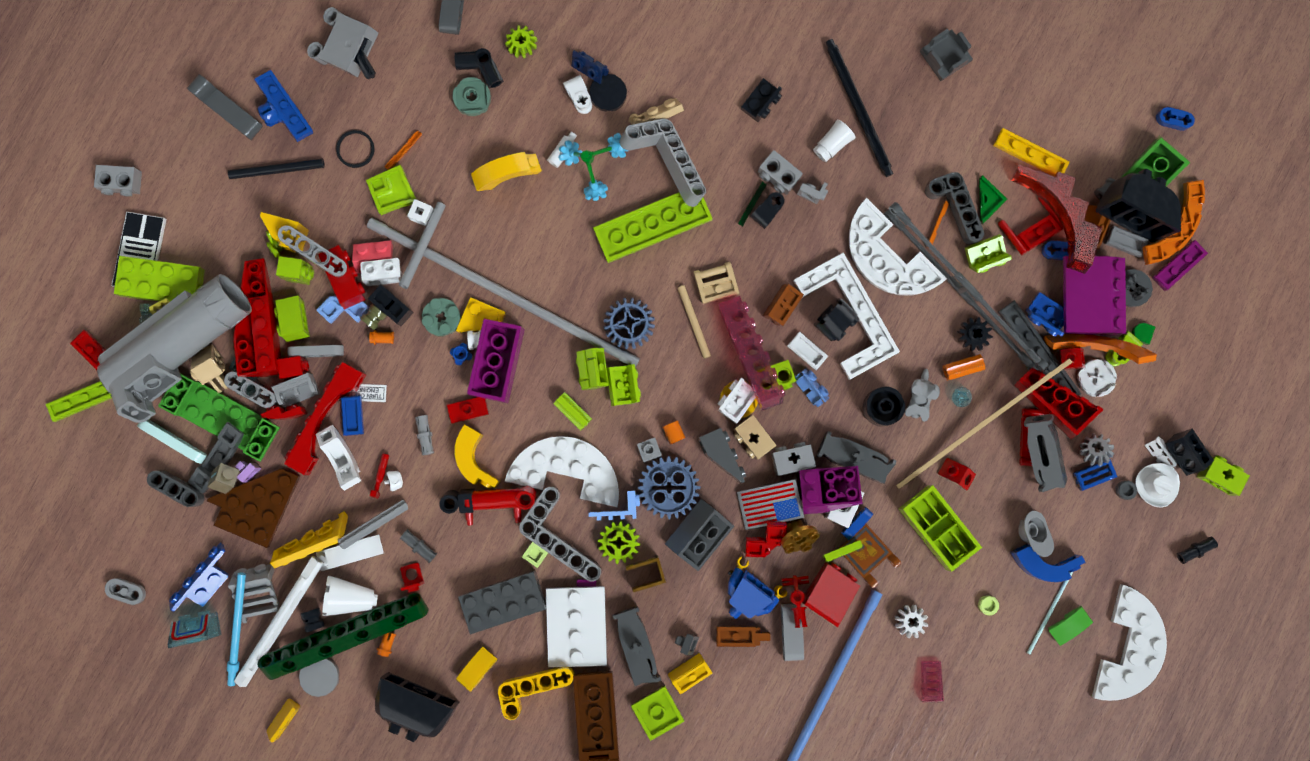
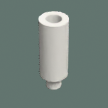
[547,132,577,168]

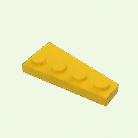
[270,511,348,569]

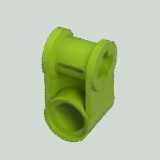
[1105,330,1143,367]

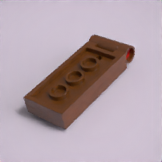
[573,671,620,761]

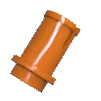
[369,330,394,345]
[376,632,396,657]

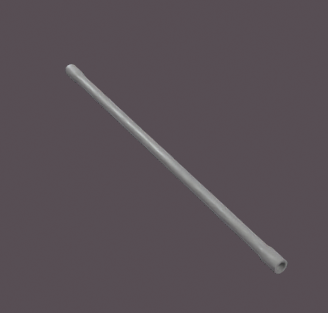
[367,218,640,368]

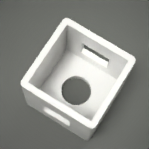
[407,199,434,226]

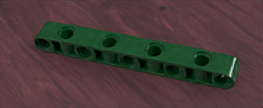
[257,593,429,680]

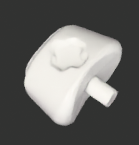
[384,471,403,491]

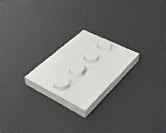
[546,586,607,667]

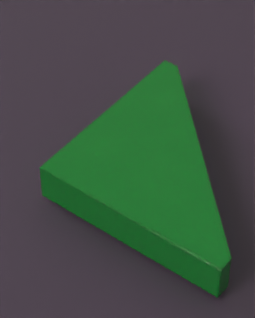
[979,175,1007,224]

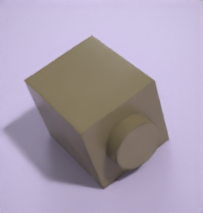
[207,463,239,494]

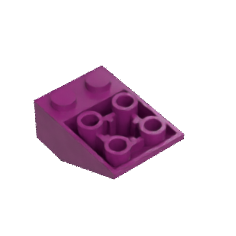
[799,466,863,514]

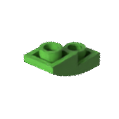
[1048,606,1093,646]

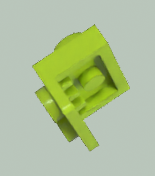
[965,234,1012,273]
[607,364,641,406]

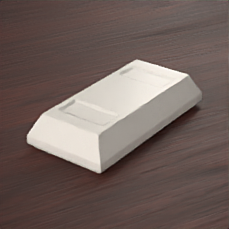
[787,332,828,370]

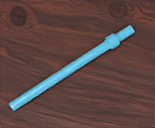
[226,572,246,686]

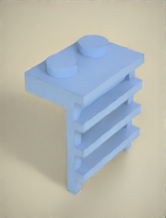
[589,491,640,520]

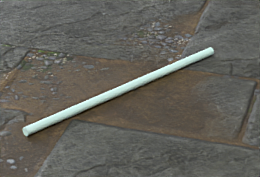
[1027,571,1073,654]

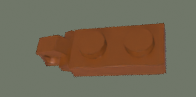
[716,626,770,647]

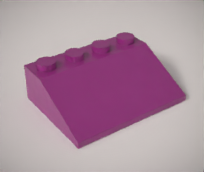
[1063,256,1126,336]

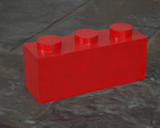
[318,245,366,310]

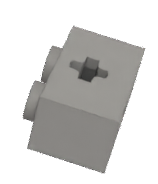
[771,442,816,476]

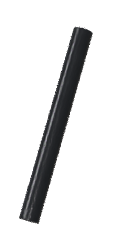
[228,158,325,179]

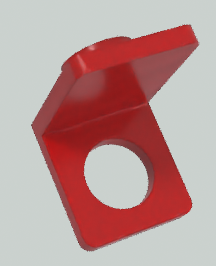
[938,458,976,491]
[400,563,424,593]

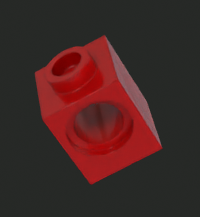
[1060,348,1086,370]
[277,356,309,380]

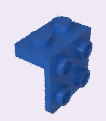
[1026,292,1065,337]

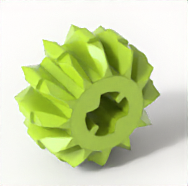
[505,25,537,59]

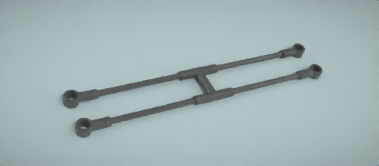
[883,202,1049,372]

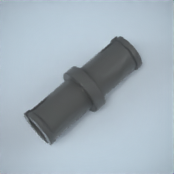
[399,529,437,563]

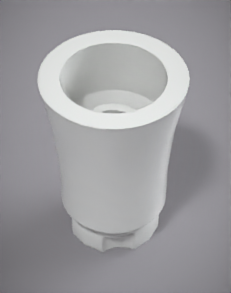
[813,119,856,162]

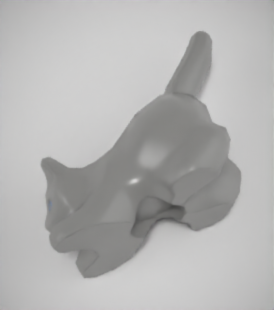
[905,369,940,422]

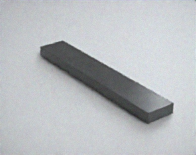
[998,300,1082,396]

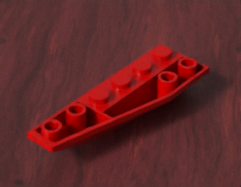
[233,258,281,377]

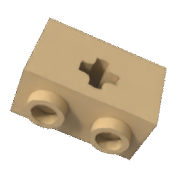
[733,415,777,460]

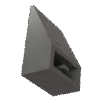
[698,428,746,483]

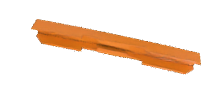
[385,131,422,170]
[926,201,949,247]

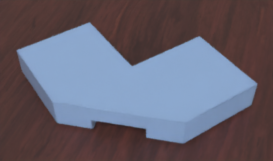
[316,296,369,324]

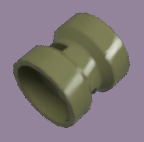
[360,304,387,330]

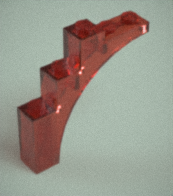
[1011,165,1102,274]

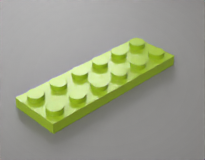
[593,192,713,263]

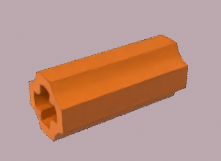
[942,354,985,381]

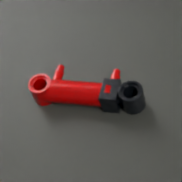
[439,486,537,526]

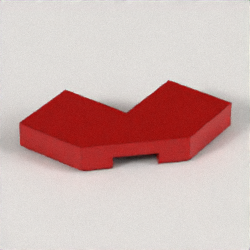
[745,521,787,557]

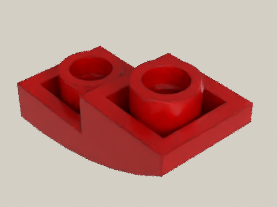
[261,405,307,420]

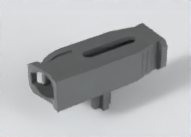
[1024,414,1067,492]
[816,431,896,484]
[613,606,661,686]

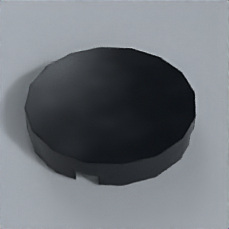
[590,74,627,112]

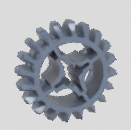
[604,298,655,349]

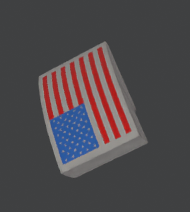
[737,479,804,530]

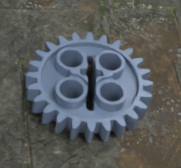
[638,456,700,519]

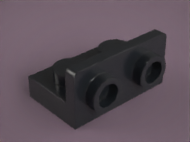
[741,78,782,122]

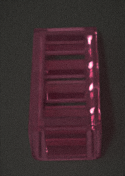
[921,661,944,703]

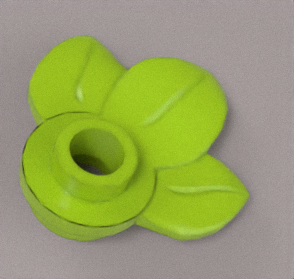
[265,231,283,259]

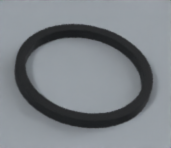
[336,130,375,168]

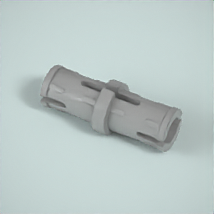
[415,415,434,456]

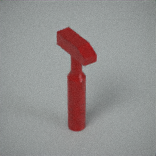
[370,454,390,499]

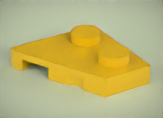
[456,297,506,333]

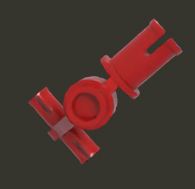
[781,575,809,628]

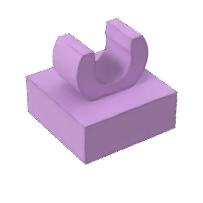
[235,461,262,483]

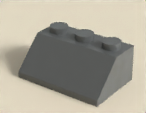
[665,499,734,571]

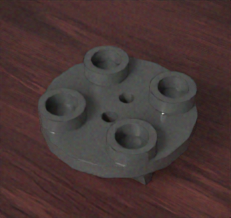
[1125,269,1153,308]

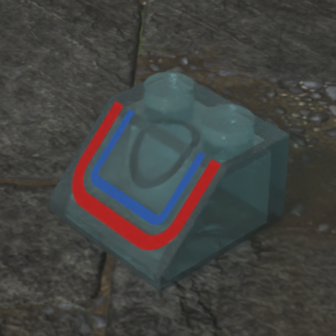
[167,610,222,648]

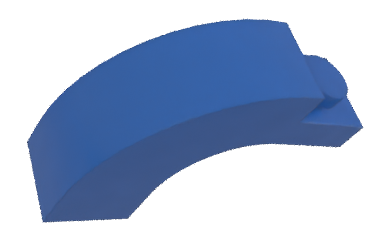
[1011,543,1086,582]

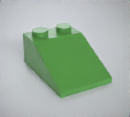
[1121,135,1190,186]

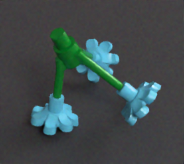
[558,133,629,201]

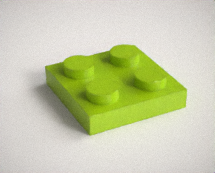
[631,686,684,741]

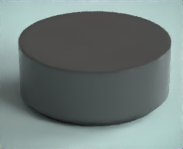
[1116,481,1137,500]

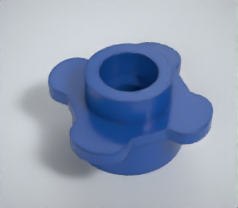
[450,343,472,365]

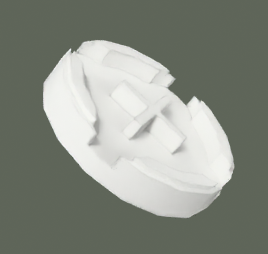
[1077,359,1117,397]

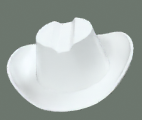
[1136,463,1180,507]

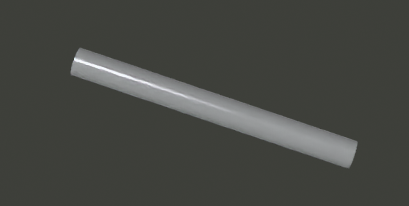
[399,202,446,289]

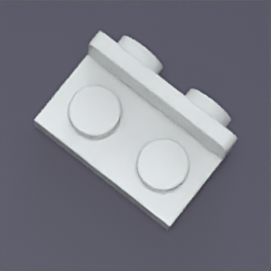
[360,258,403,286]

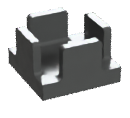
[920,29,973,81]

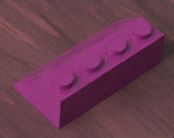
[467,319,525,404]

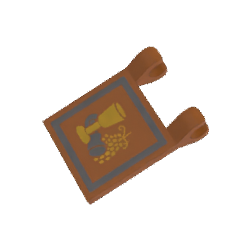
[838,524,901,588]

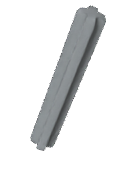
[338,500,408,549]

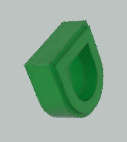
[1132,323,1156,345]

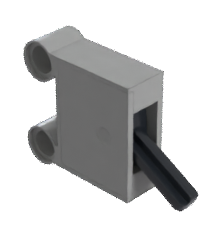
[307,7,379,80]

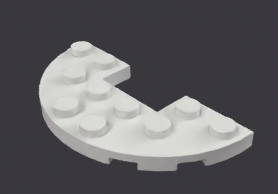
[849,198,947,296]
[505,436,619,507]
[1092,584,1167,701]

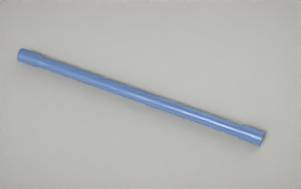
[787,589,883,761]

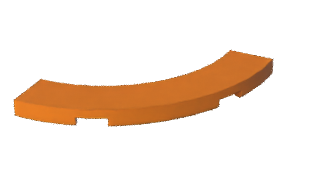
[1142,180,1205,265]
[1043,334,1157,364]

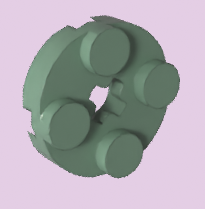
[453,77,491,116]
[422,298,461,337]

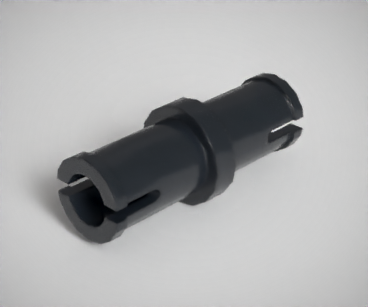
[1177,536,1218,564]

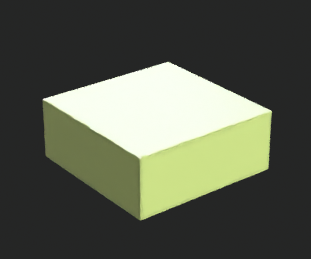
[522,542,548,568]

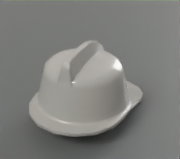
[1018,511,1054,557]

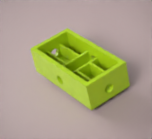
[114,256,205,302]
[898,485,982,572]

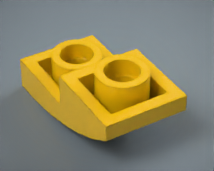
[456,647,497,692]

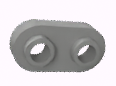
[105,578,146,605]

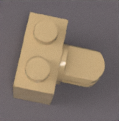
[190,344,228,393]

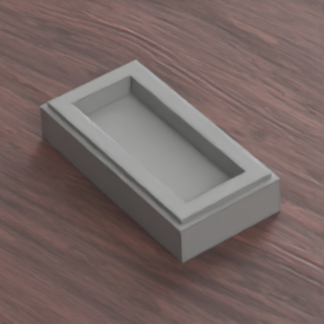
[1105,226,1149,258]

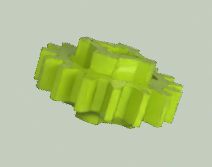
[598,521,640,564]

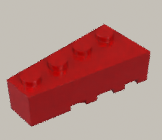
[1014,367,1104,439]

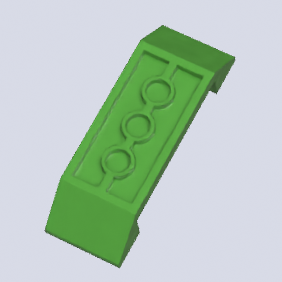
[158,373,280,462]

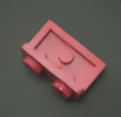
[352,240,393,274]

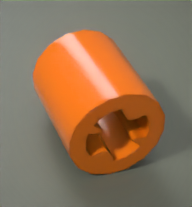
[662,421,685,445]

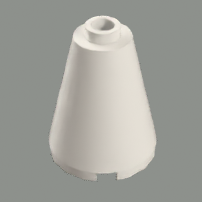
[322,576,378,616]

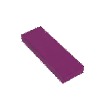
[1152,240,1208,292]

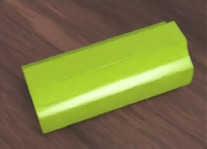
[553,392,592,431]

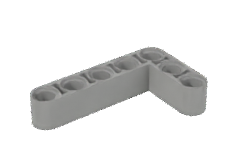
[619,119,706,207]
[519,487,601,581]

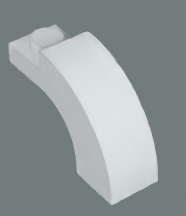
[316,425,361,491]
[316,535,384,571]

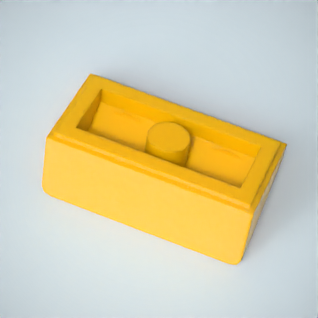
[668,653,713,695]
[267,698,301,742]

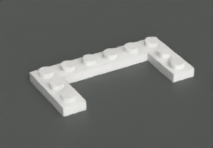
[793,253,900,380]

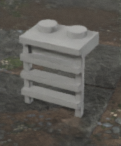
[228,564,280,623]

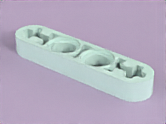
[137,419,207,464]

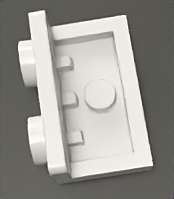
[718,378,759,424]

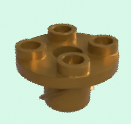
[781,519,820,554]

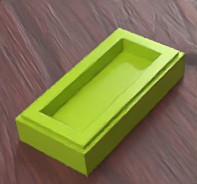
[822,540,863,562]

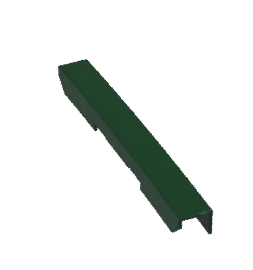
[738,181,767,227]

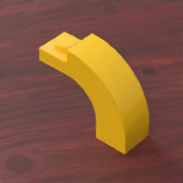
[471,152,542,191]
[455,424,500,489]

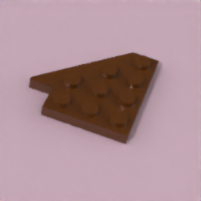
[207,469,300,548]

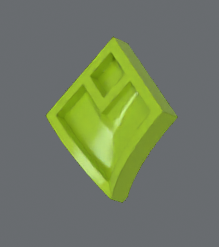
[366,165,417,215]

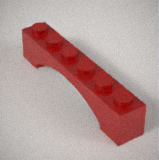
[284,362,366,475]

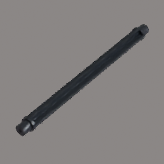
[825,39,894,177]

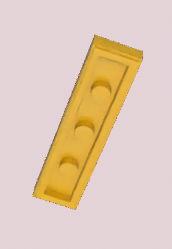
[993,128,1070,180]

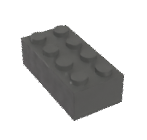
[458,570,546,635]

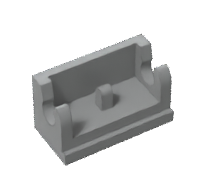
[271,373,320,408]

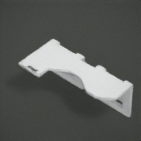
[1145,436,1178,467]

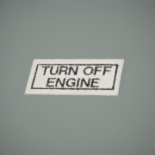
[350,384,387,402]

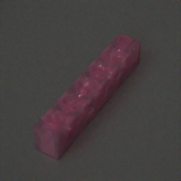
[718,296,786,411]

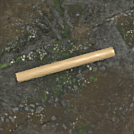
[678,285,711,359]

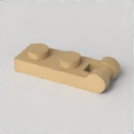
[629,98,684,125]

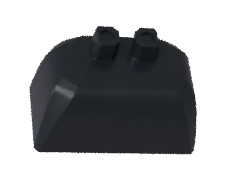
[1096,169,1181,242]
[375,672,460,742]

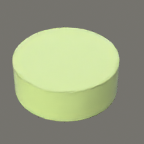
[978,595,999,615]

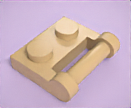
[693,262,739,304]

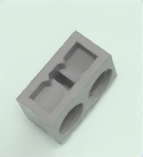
[758,150,803,195]
[94,165,142,196]

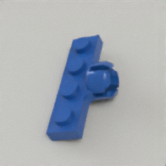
[254,70,313,142]

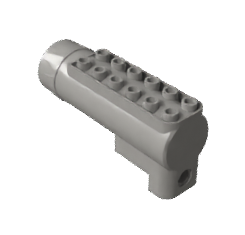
[97,274,252,423]

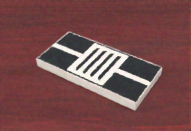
[111,212,167,287]

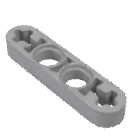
[278,226,347,277]

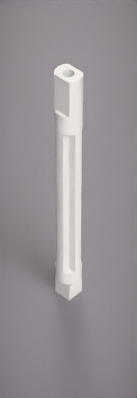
[234,556,324,687]

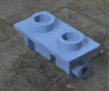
[795,368,829,407]

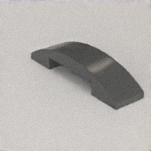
[188,422,244,494]

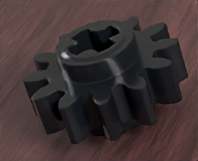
[957,317,993,351]

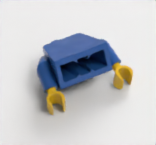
[728,557,787,619]

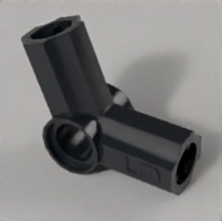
[454,48,504,89]

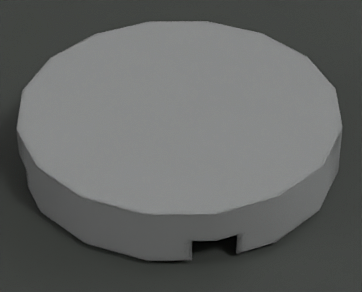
[299,658,339,697]

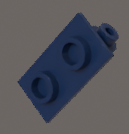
[571,50,609,84]

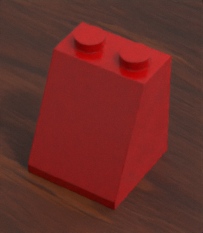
[802,562,860,627]

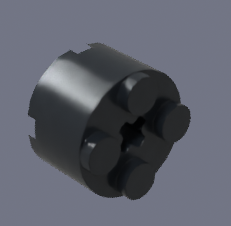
[814,298,859,341]
[863,387,905,427]

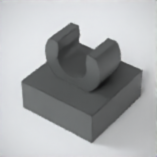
[675,634,699,655]

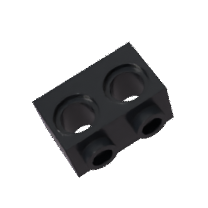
[368,284,414,326]
[1165,428,1214,476]

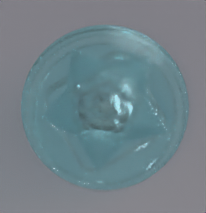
[952,387,972,407]

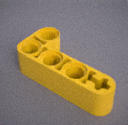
[498,667,574,720]

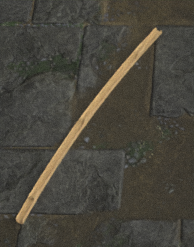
[896,358,1073,489]

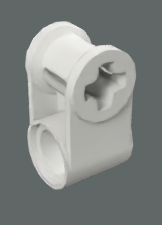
[563,75,592,114]

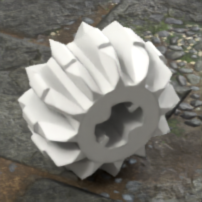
[894,605,928,638]

